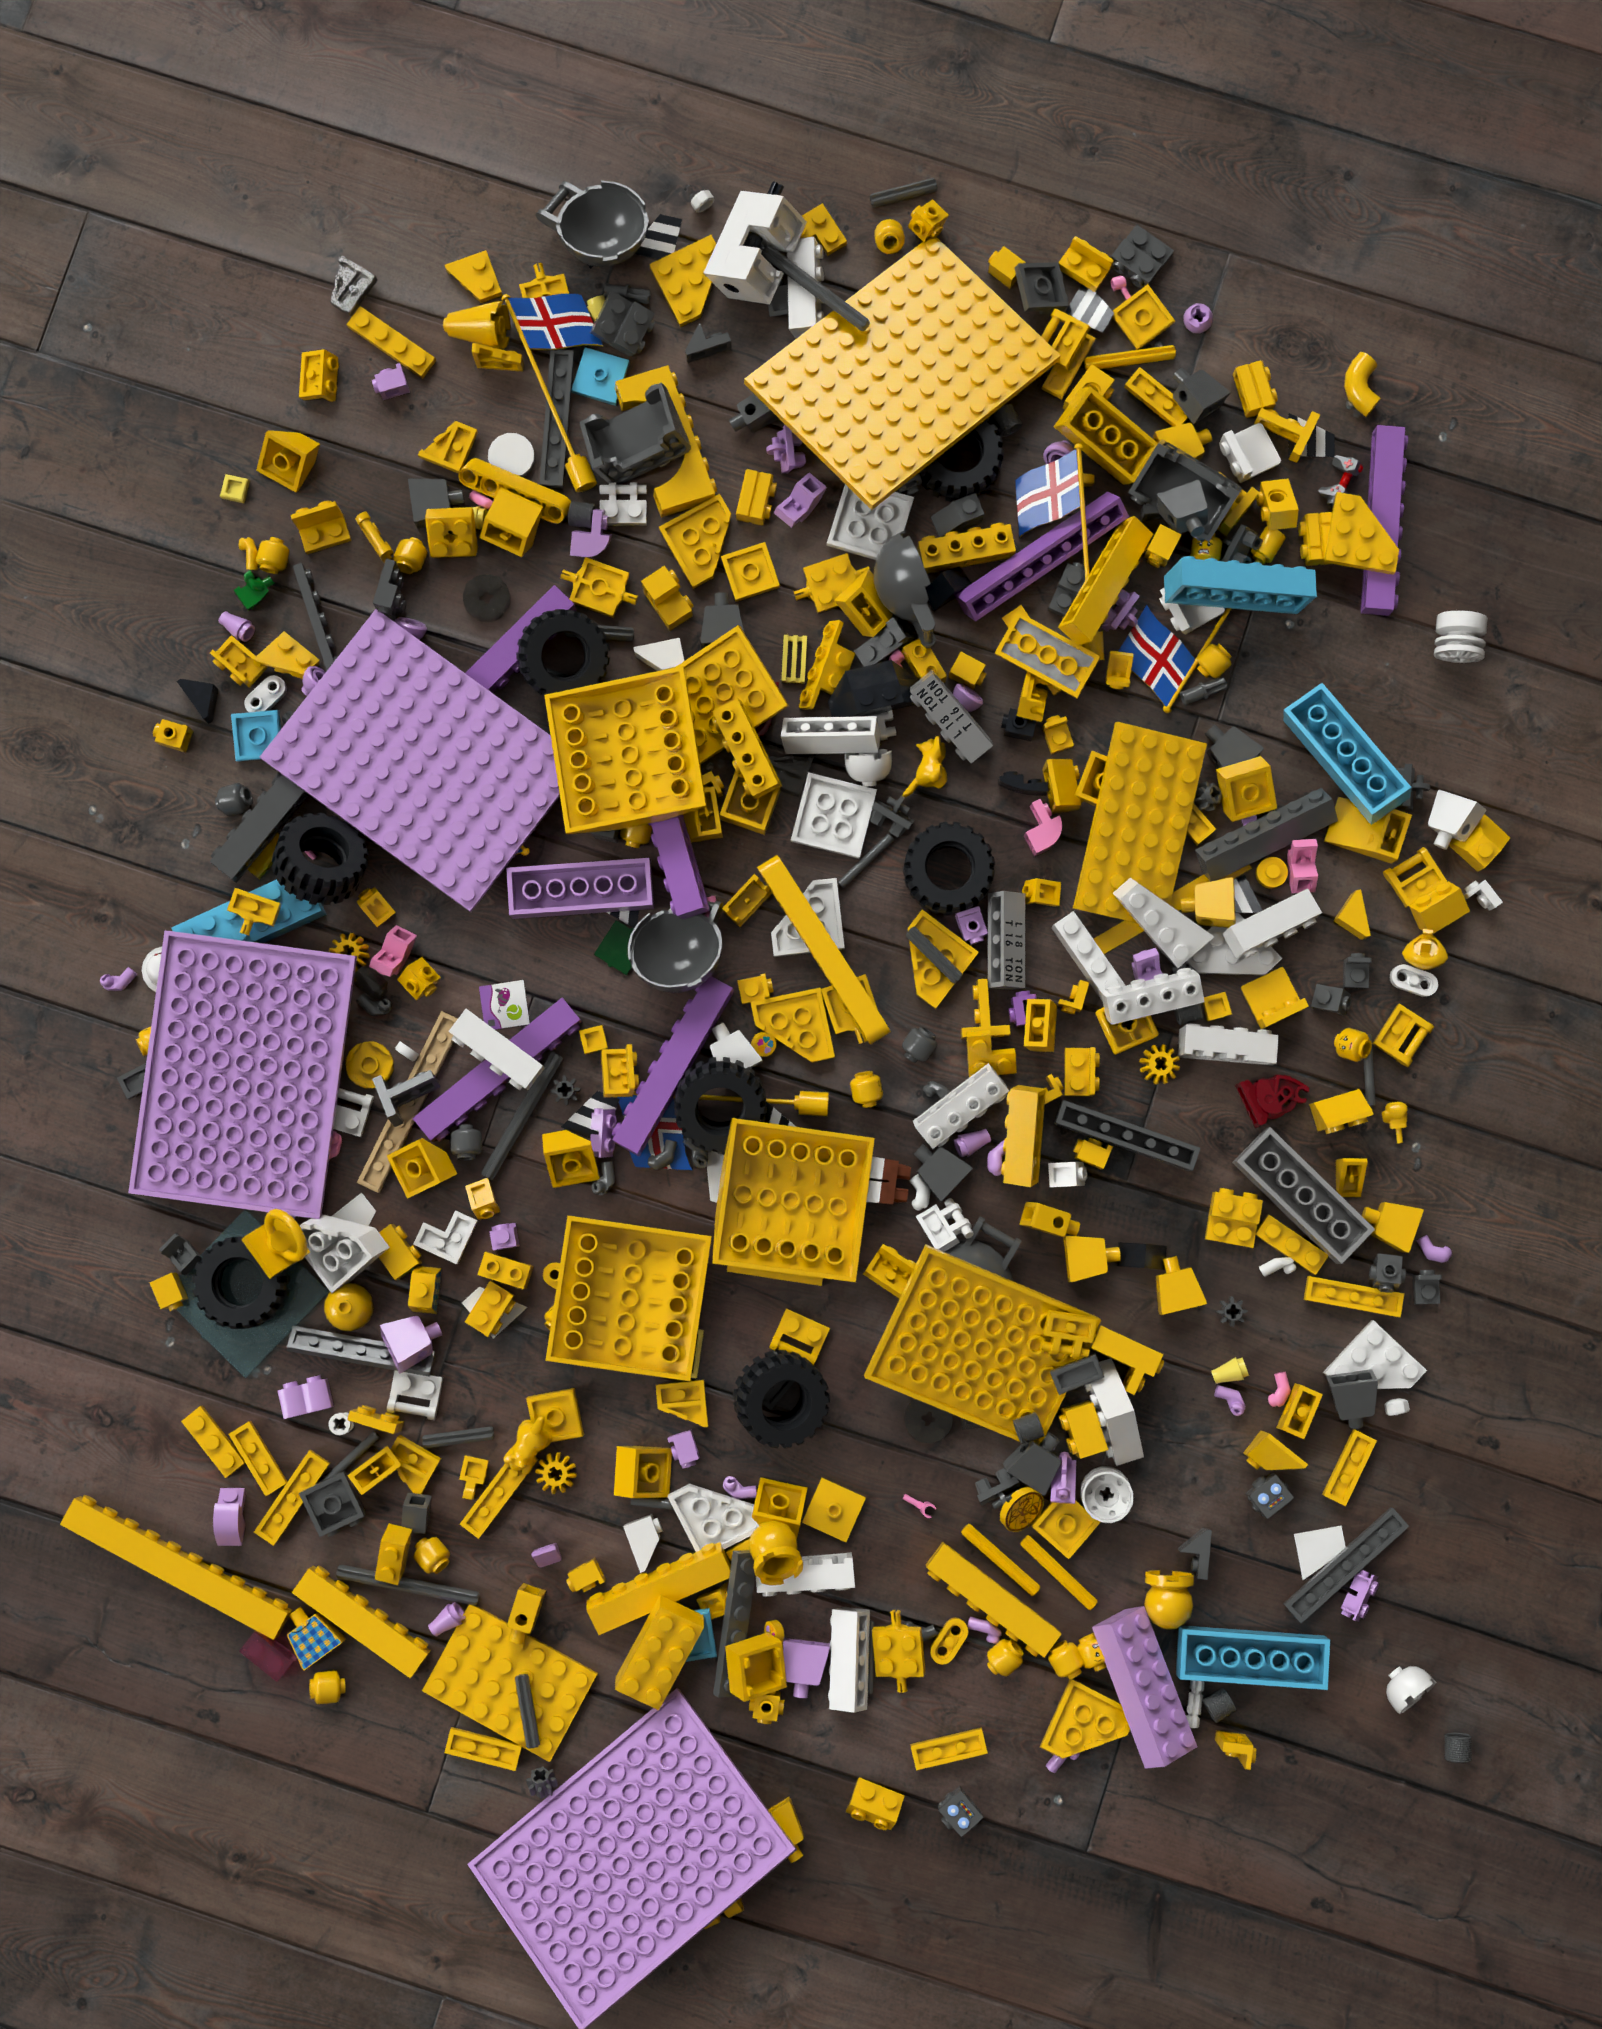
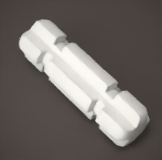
[1186,1680,1204,1728]

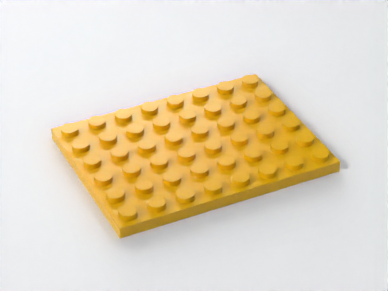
[864,1244,1101,1442]

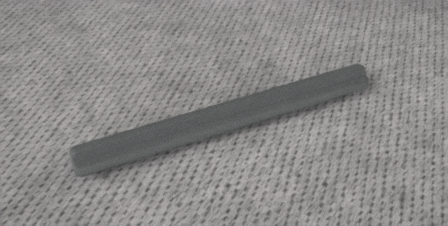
[762,245,870,331]
[481,1052,563,1180]
[336,1565,480,1606]

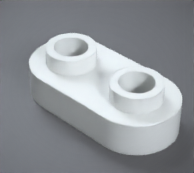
[244,675,287,712]
[1390,964,1438,997]

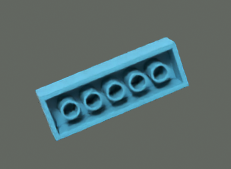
[1164,556,1317,614]
[1283,683,1411,825]
[171,879,327,943]
[1176,1626,1330,1690]

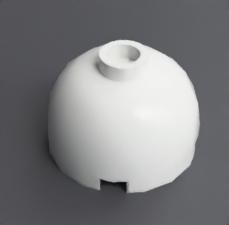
[845,749,892,786]
[1386,1666,1437,1714]

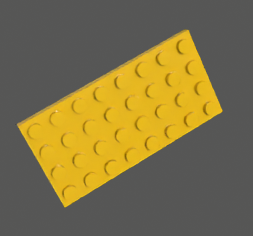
[1073,722,1207,923]

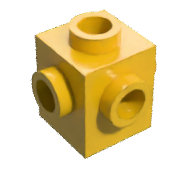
[908,199,949,242]
[397,957,441,1000]
[749,1691,785,1724]

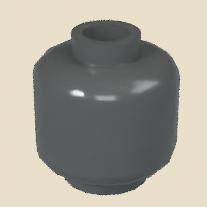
[215,783,253,816]
[902,1026,937,1063]
[451,1124,482,1160]

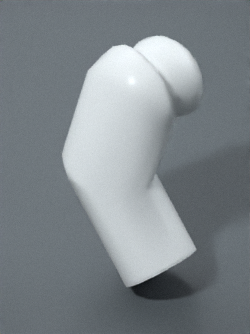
[909,1174,931,1211]

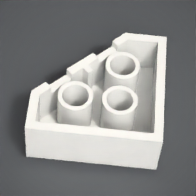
[300,1214,390,1293]
[1084,1358,1144,1466]

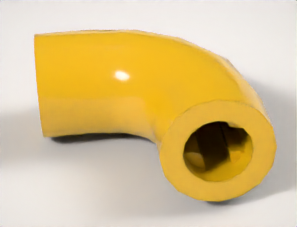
[1344,352,1381,417]

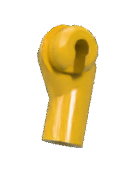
[239,537,258,570]

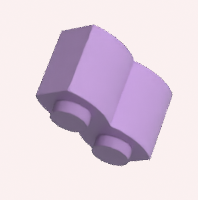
[278,1375,334,1419]

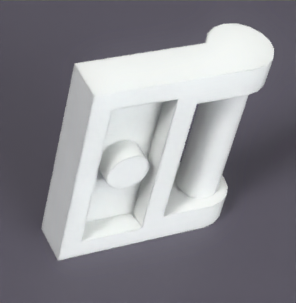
[333,1088,374,1137]
[387,1371,444,1421]

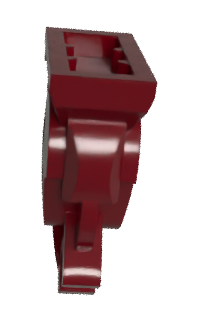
[1235,1075,1309,1128]

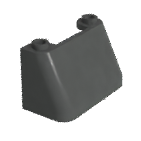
[580,382,691,485]
[1128,440,1242,542]

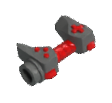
[1318,455,1363,509]

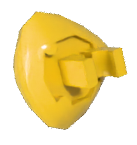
[1402,929,1448,970]

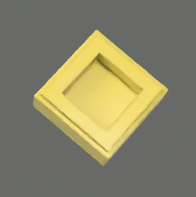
[220,474,250,503]

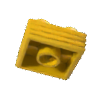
[425,507,478,558]
[1095,1007,1159,1055]

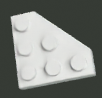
[771,878,845,957]
[1186,913,1282,976]
[1323,1320,1427,1389]
[668,1484,759,1552]

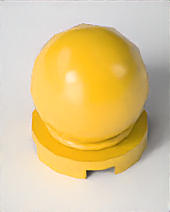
[749,1520,804,1586]
[1144,1570,1194,1629]

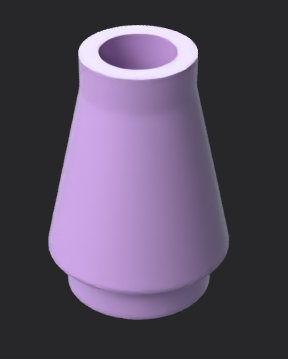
[219,611,255,642]
[954,1129,991,1157]
[428,1602,466,1636]

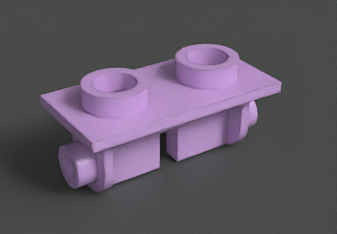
[590,1108,617,1158]
[1050,1452,1076,1504]
[1341,1569,1379,1622]

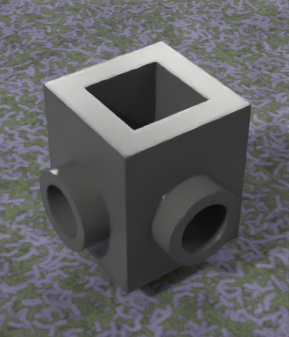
[1369,1253,1406,1293]

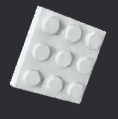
[827,484,914,560]
[791,772,877,859]

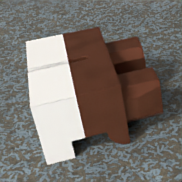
[866,1157,911,1205]

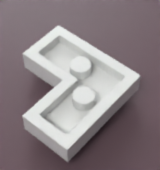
[413,1210,478,1264]

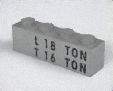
[910,670,993,763]
[988,891,1025,990]

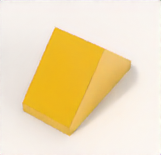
[1333,889,1371,940]
[1336,1158,1368,1197]
[347,1446,402,1495]

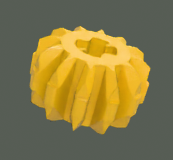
[329,933,370,973]
[1139,1044,1180,1085]
[535,1452,577,1494]

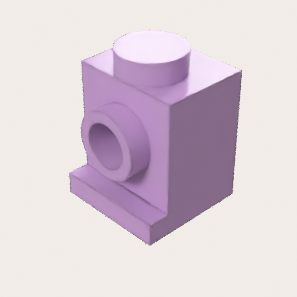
[372,363,410,400]
[955,906,988,945]
[489,1223,520,1251]
[667,1429,700,1469]

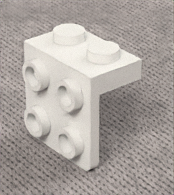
[1219,423,1281,483]
[1159,588,1225,635]

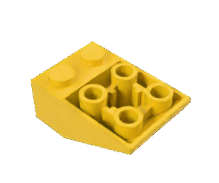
[1324,797,1412,864]

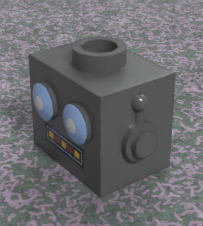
[1245,1473,1294,1519]
[937,1786,984,1837]

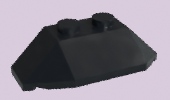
[828,660,920,717]

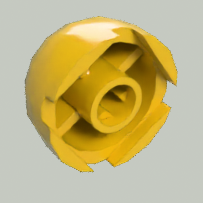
[324,1283,373,1331]

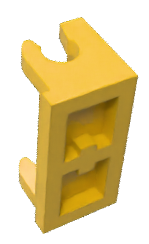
[1017,672,1048,722]
[722,874,772,927]

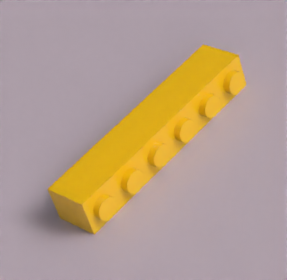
[1058,516,1153,646]
[587,1542,731,1635]
[926,1542,1061,1658]
[292,1566,431,1678]

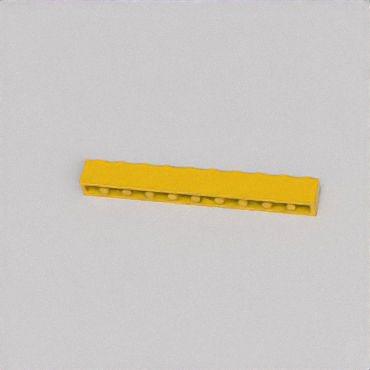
[60,1495,292,1640]

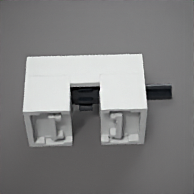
[703,181,807,304]

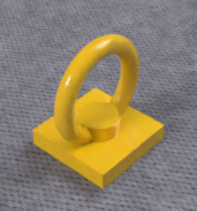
[242,1209,310,1279]

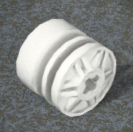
[1434,611,1488,663]
[1080,1466,1133,1523]

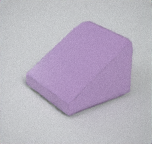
[532,1543,562,1567]

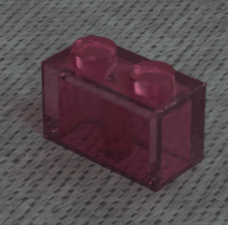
[239,1631,298,1682]

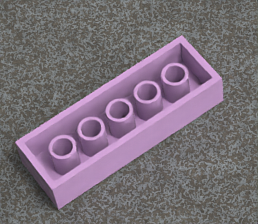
[506,858,654,919]
[1092,1606,1197,1768]

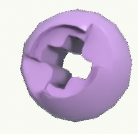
[1184,303,1213,334]

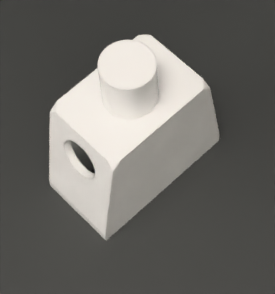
[1428,790,1486,850]
[710,1023,763,1068]

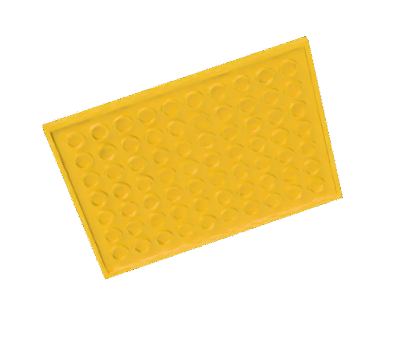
[744,236,1061,510]

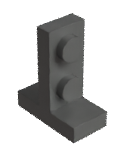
[854,617,918,666]
[372,1070,441,1127]

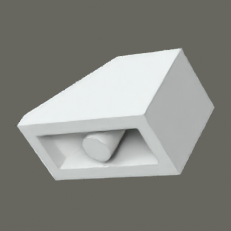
[633,638,684,671]
[623,1514,663,1573]

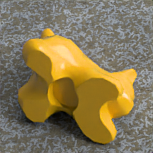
[902,736,947,797]
[503,1416,552,1475]

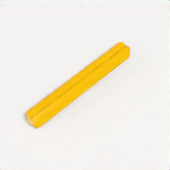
[1084,345,1176,370]
[961,1523,1040,1596]
[1020,1535,1098,1610]

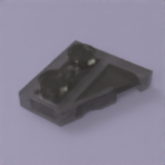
[331,255,378,317]
[769,754,815,797]

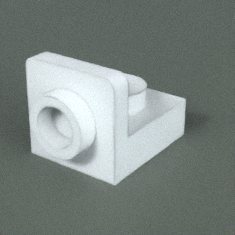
[1464,880,1503,911]
[1048,1162,1087,1187]

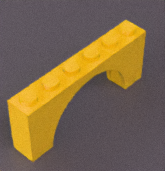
[615,365,717,517]

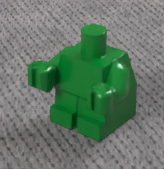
[234,570,274,611]

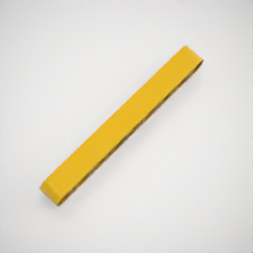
[757,855,891,1045]

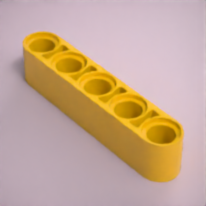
[459,458,571,524]

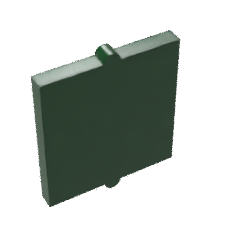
[594,920,634,976]

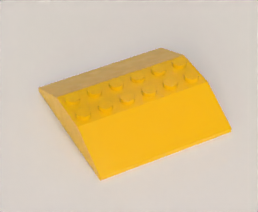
[544,666,707,834]
[712,1118,875,1282]
[545,1216,712,1381]

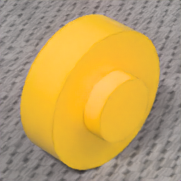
[1256,857,1288,889]

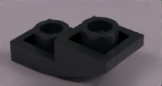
[998,771,1048,796]

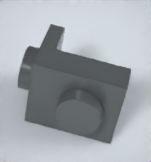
[1311,984,1352,1016]
[159,1233,203,1276]

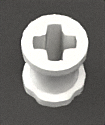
[329,1412,354,1435]

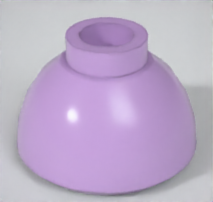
[1043,441,1073,464]
[395,617,427,640]
[302,666,326,696]
[953,683,983,712]

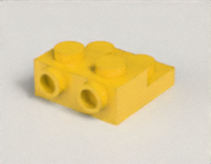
[1205,1188,1263,1248]

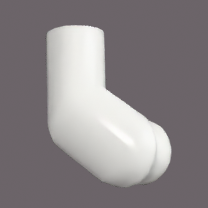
[1259,1257,1296,1277]

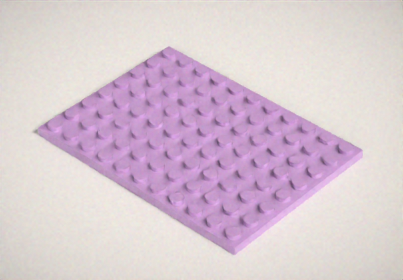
[260,609,560,912]
[128,930,357,1219]
[467,1688,797,2029]

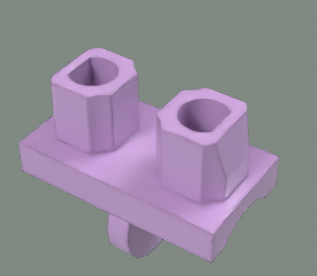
[766,425,806,473]
[1102,589,1139,632]

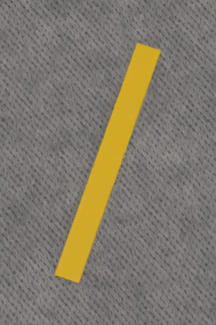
[1093,864,1252,954]

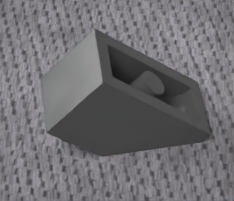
[931,493,984,537]

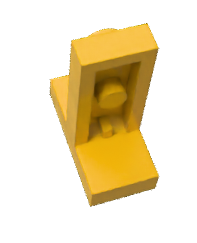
[1254,408,1320,463]
[961,979,1010,1039]

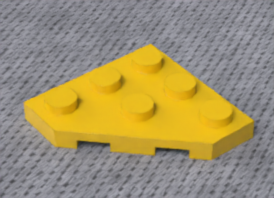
[649,235,716,327]
[1324,492,1399,575]
[659,494,731,589]
[907,909,979,1009]
[751,988,835,1063]
[1040,1679,1130,1759]

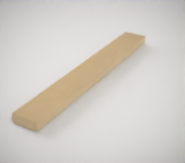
[357,1011,458,1193]

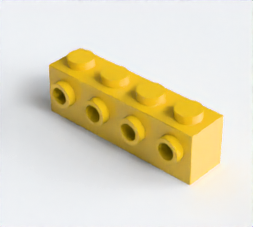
[917,523,1016,574]
[712,698,782,799]
[1001,1085,1046,1187]

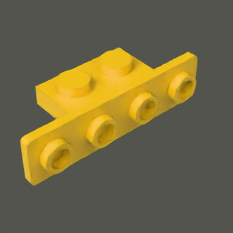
[799,620,855,710]

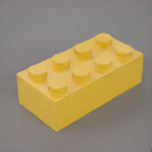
[1054,386,1158,485]
[615,1595,704,1710]

